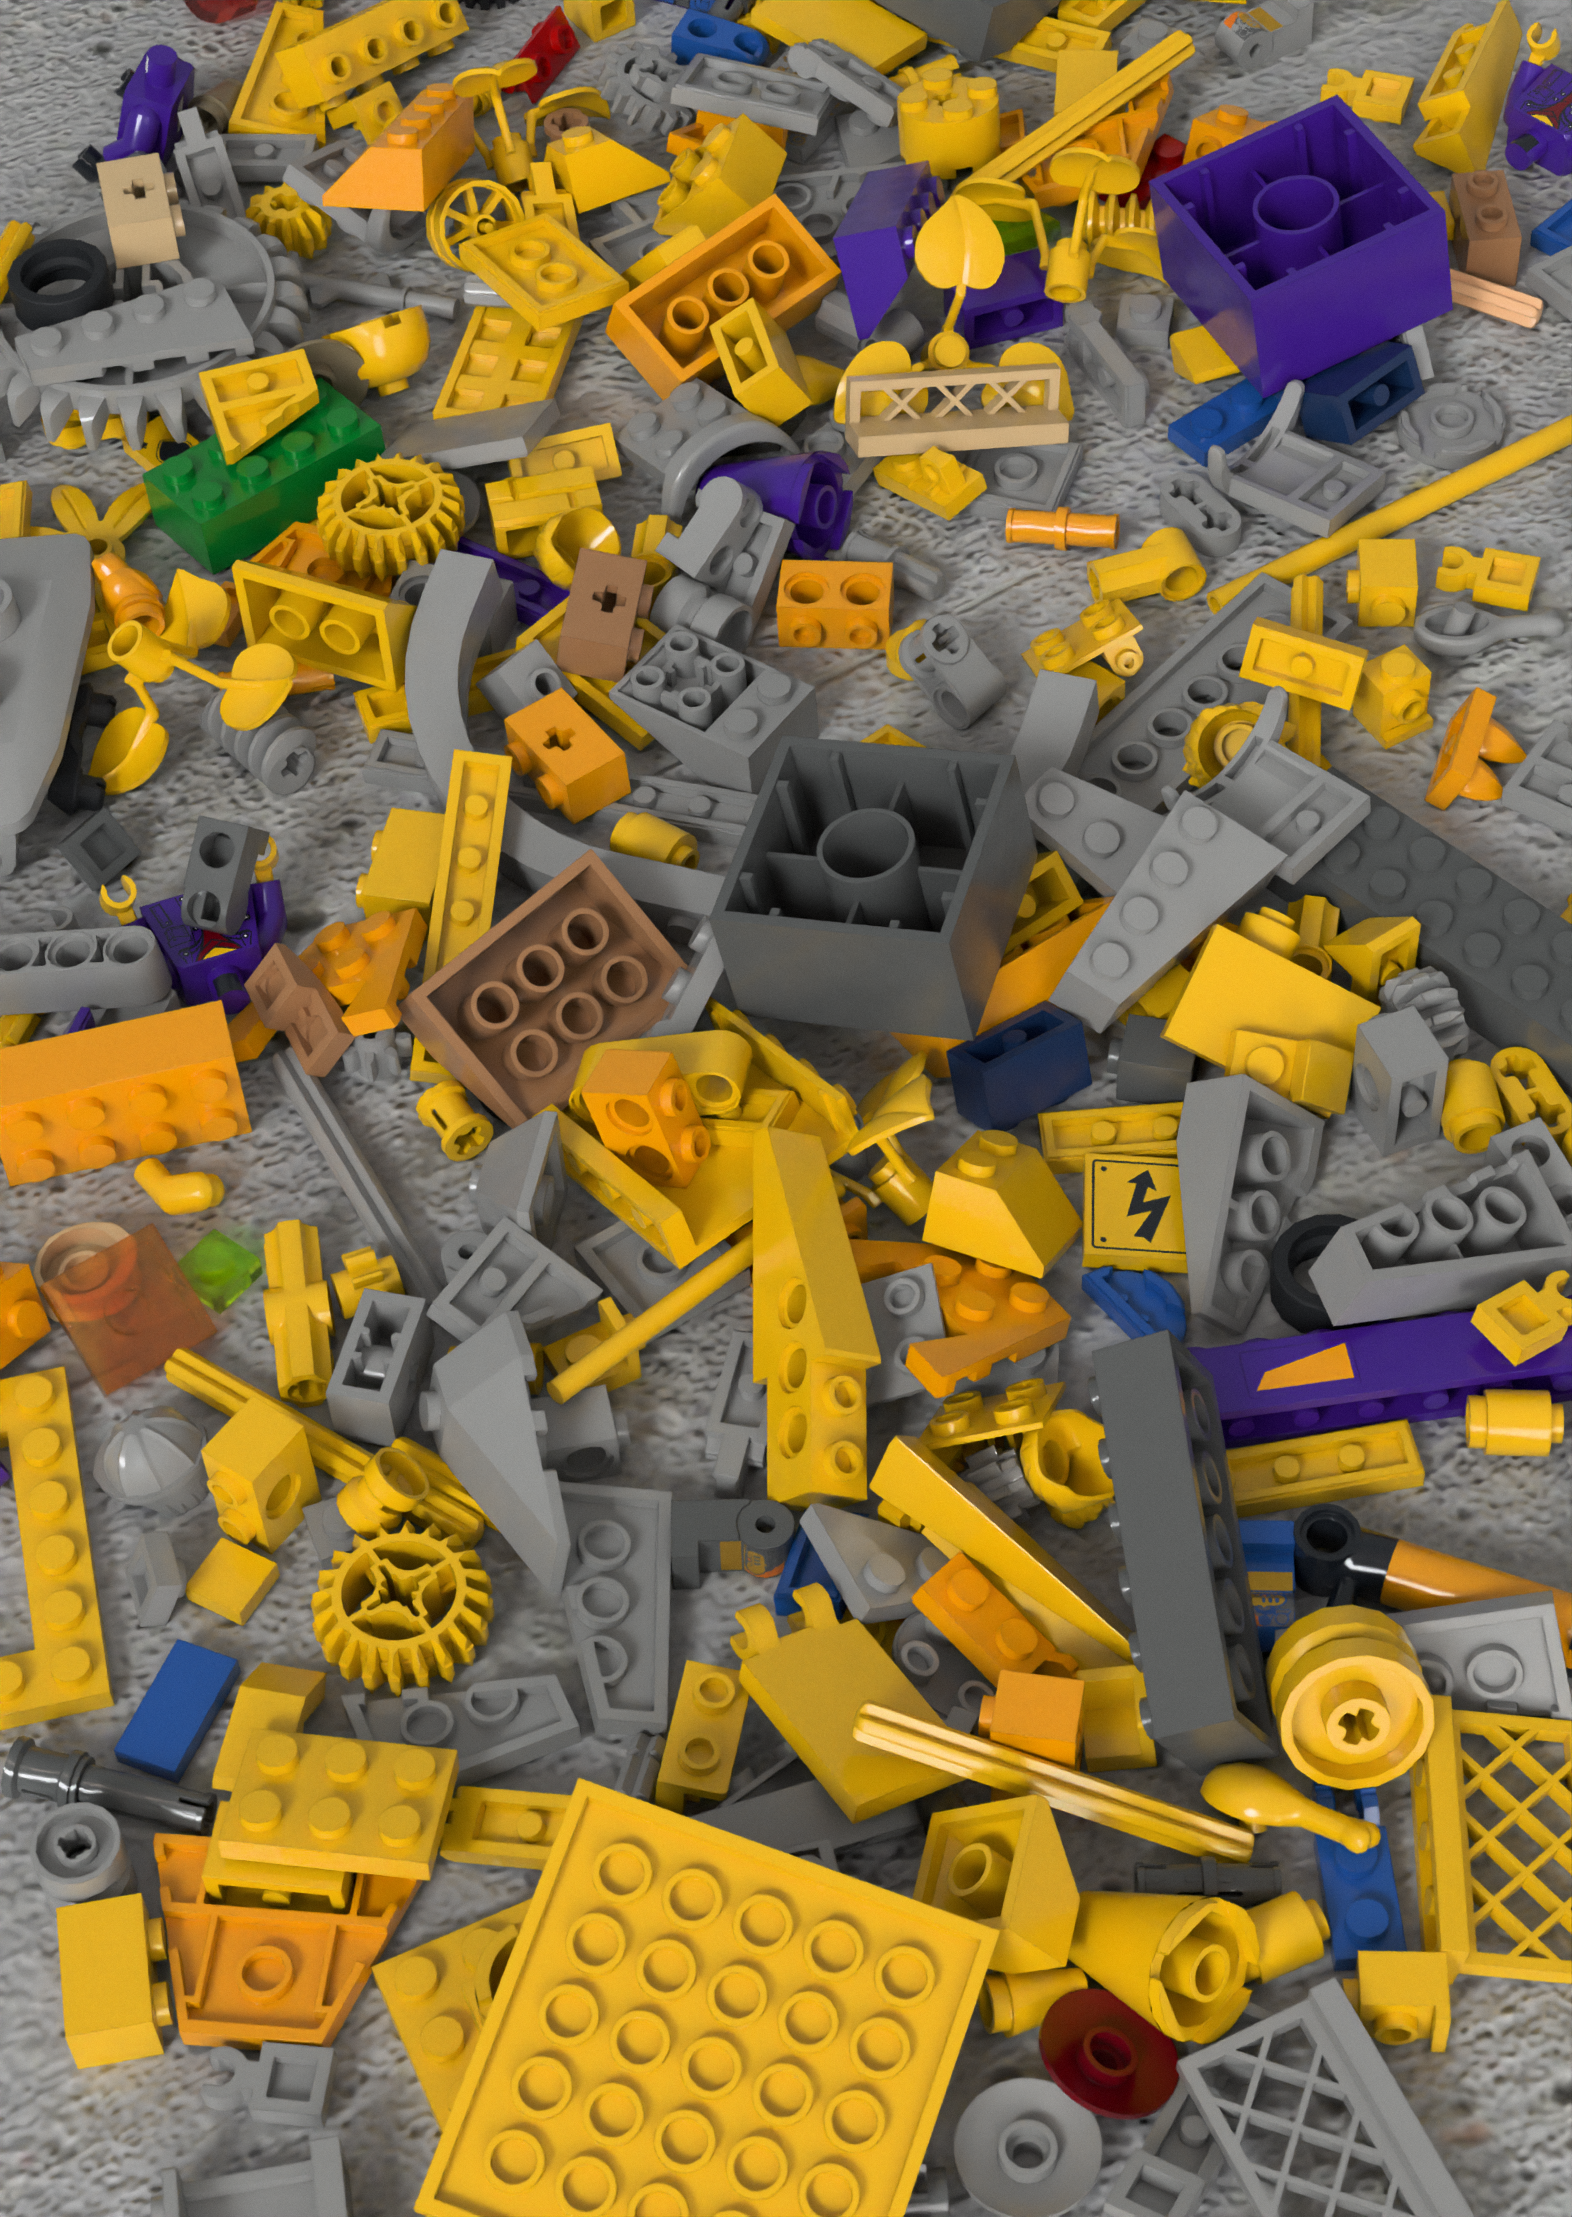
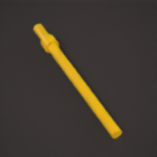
[546,1175,846,1405]

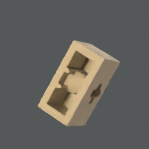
[96,153,186,270]

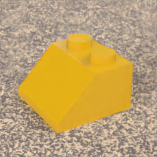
[922,1130,1082,1279]

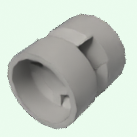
[649,574,755,654]
[29,1802,138,1918]

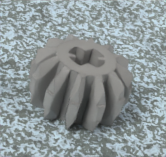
[1378,966,1469,1062]

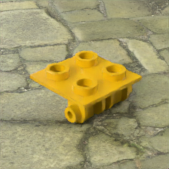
[1021,598,1144,677]
[919,1378,1067,1463]

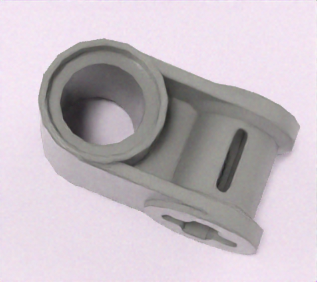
[898,615,1007,730]

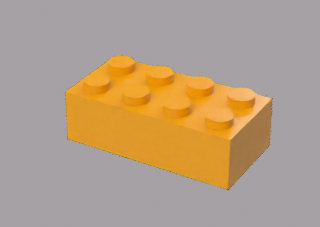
[605,193,841,400]
[0,1000,252,1187]

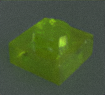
[171,1229,263,1314]

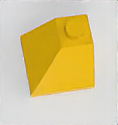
[544,126,671,214]
[912,1794,1080,1974]

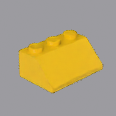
[231,560,418,692]

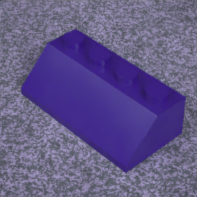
[833,160,945,340]

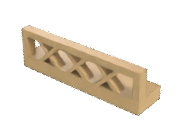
[845,363,1069,458]

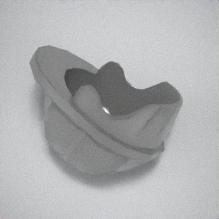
[93,1406,210,1516]

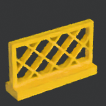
[1409,1694,1572,1985]

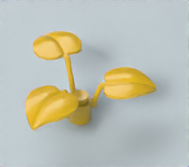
[382,58,611,193]
[947,147,1170,303]
[833,195,1075,425]
[88,569,298,796]
[830,1050,935,1226]

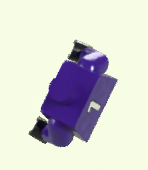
[72,45,195,183]

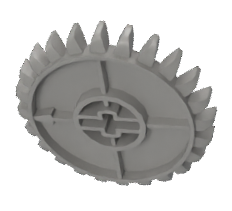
[0,199,310,450]

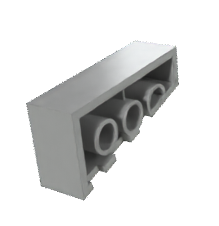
[1048,790,1288,1034]
[1308,1149,1572,1326]

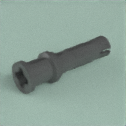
[1,1736,217,1836]

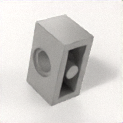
[1349,1005,1449,1157]

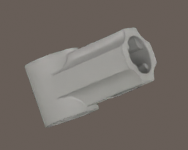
[815,290,925,356]

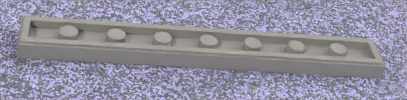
[362,729,759,848]

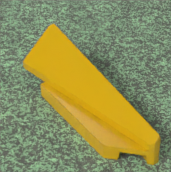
[1413,0,1522,173]
[869,1435,1135,1670]

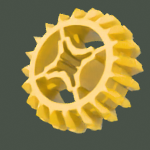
[316,451,465,583]
[311,1520,495,1698]

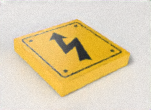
[1082,1153,1188,1274]

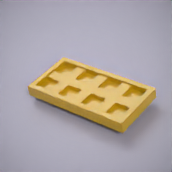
[432,306,585,420]

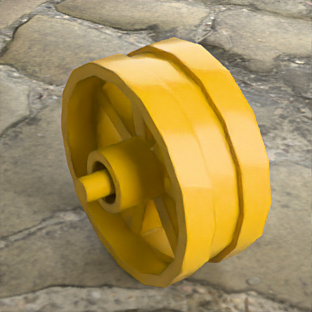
[426,178,525,273]

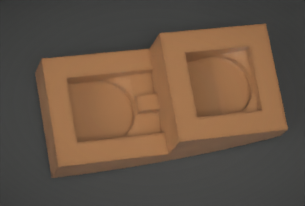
[244,943,357,1078]

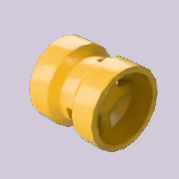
[336,1447,429,1540]

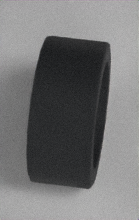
[7,239,115,331]
[1269,1214,1379,1334]

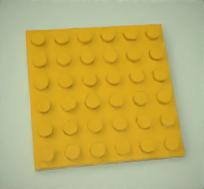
[414,1778,1000,2217]

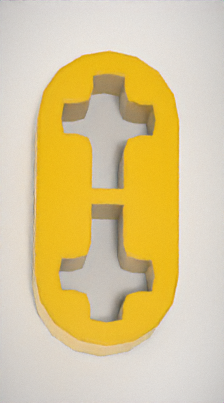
[1490,1047,1572,1150]

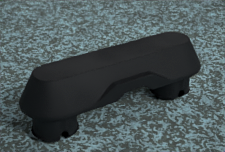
[47,682,117,816]

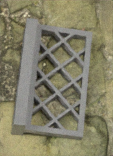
[1176,1977,1475,2217]

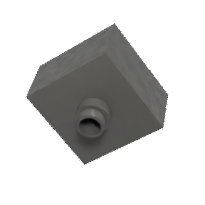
[709,735,1038,1041]

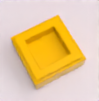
[185,1537,280,1626]

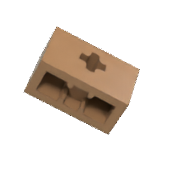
[1449,170,1522,287]
[556,548,654,683]

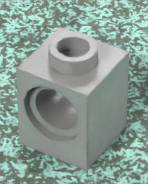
[531,1384,631,1483]

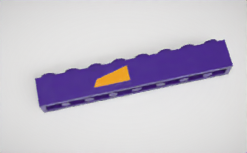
[1100,1295,1572,1449]

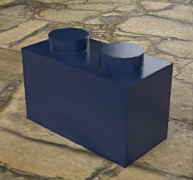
[1299,341,1425,445]
[946,1000,1092,1132]

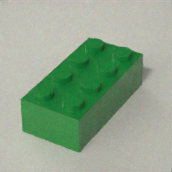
[142,377,386,575]

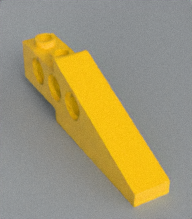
[753,1126,881,1512]

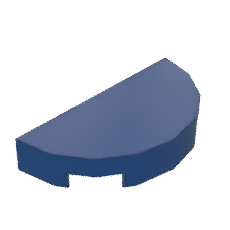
[1082,1266,1187,1344]

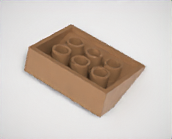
[397,849,688,1129]

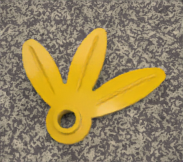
[30,483,152,562]

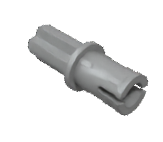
[842,529,946,600]

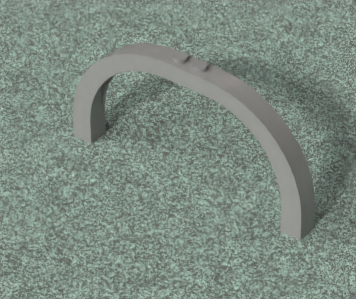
[405,549,1099,944]

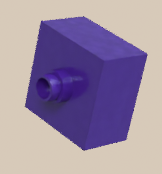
[1149,95,1453,398]

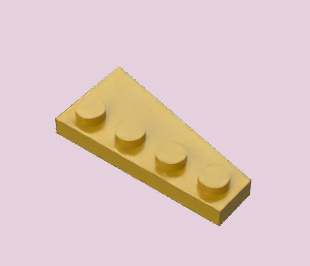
[228,1,326,149]

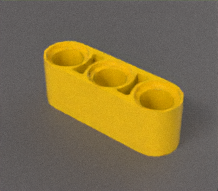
[569,1030,753,1125]

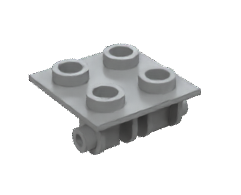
[861,1263,947,1408]

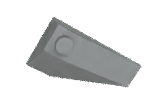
[1176,1074,1325,1336]

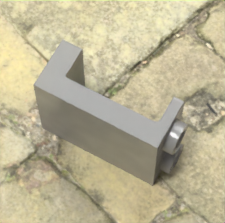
[150,2135,354,2217]

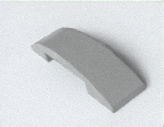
[1103,2002,1286,2217]

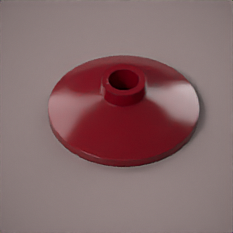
[1039,1989,1179,2120]

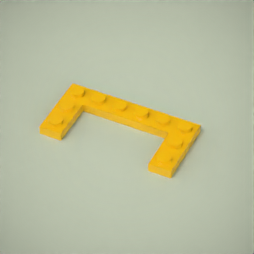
[0,1366,115,1731]

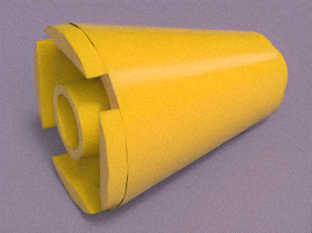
[1068,1890,1260,2045]

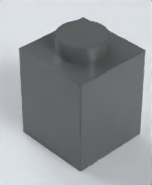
[1107,1014,1200,1104]

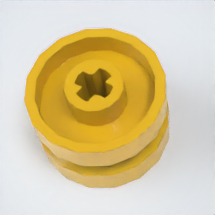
[1265,1605,1435,1790]

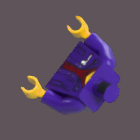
[1503,22,1572,176]
[99,835,288,1015]

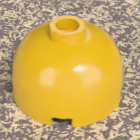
[321,305,431,397]

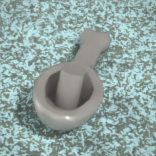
[1413,601,1565,657]

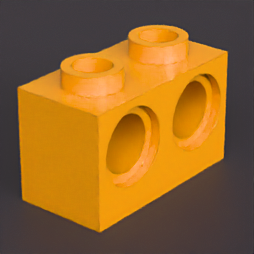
[776,560,894,650]
[581,1049,712,1188]

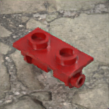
[501,5,581,104]

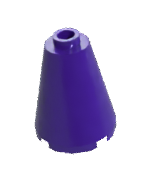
[695,451,853,561]

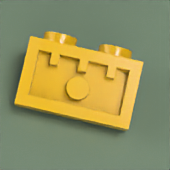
[655,1660,750,1815]

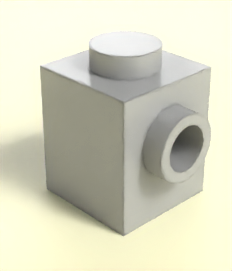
[476,639,578,722]

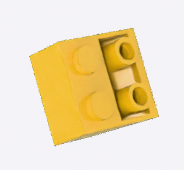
[652,113,787,240]

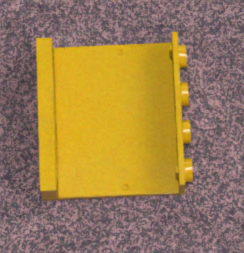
[532,996,858,1269]

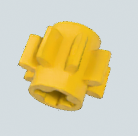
[330,1246,405,1320]

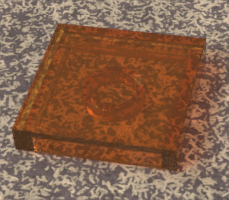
[39,1223,218,1398]

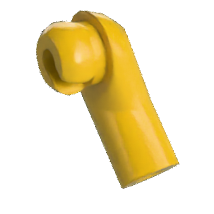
[134,1157,225,1216]

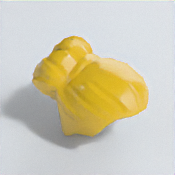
[533,505,621,591]
[1020,1409,1115,1529]

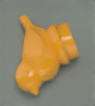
[91,552,166,636]

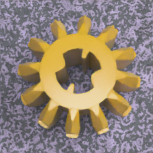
[245,182,333,259]

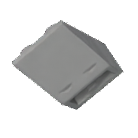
[609,624,819,794]

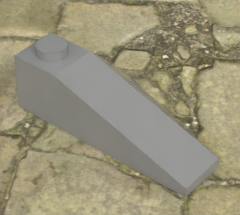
[419,1310,571,1592]

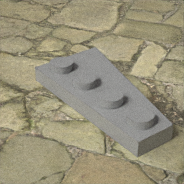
[14,273,255,387]
[559,1481,672,1738]

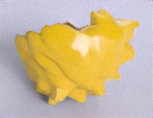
[1182,701,1296,789]

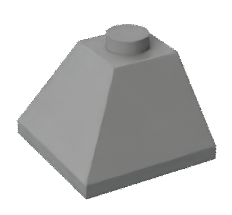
[469,1111,568,1250]

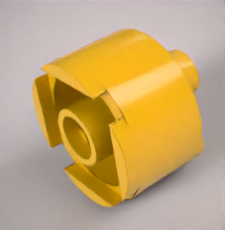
[897,68,1001,179]

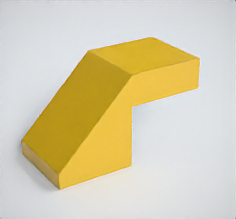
[212,1662,327,1792]

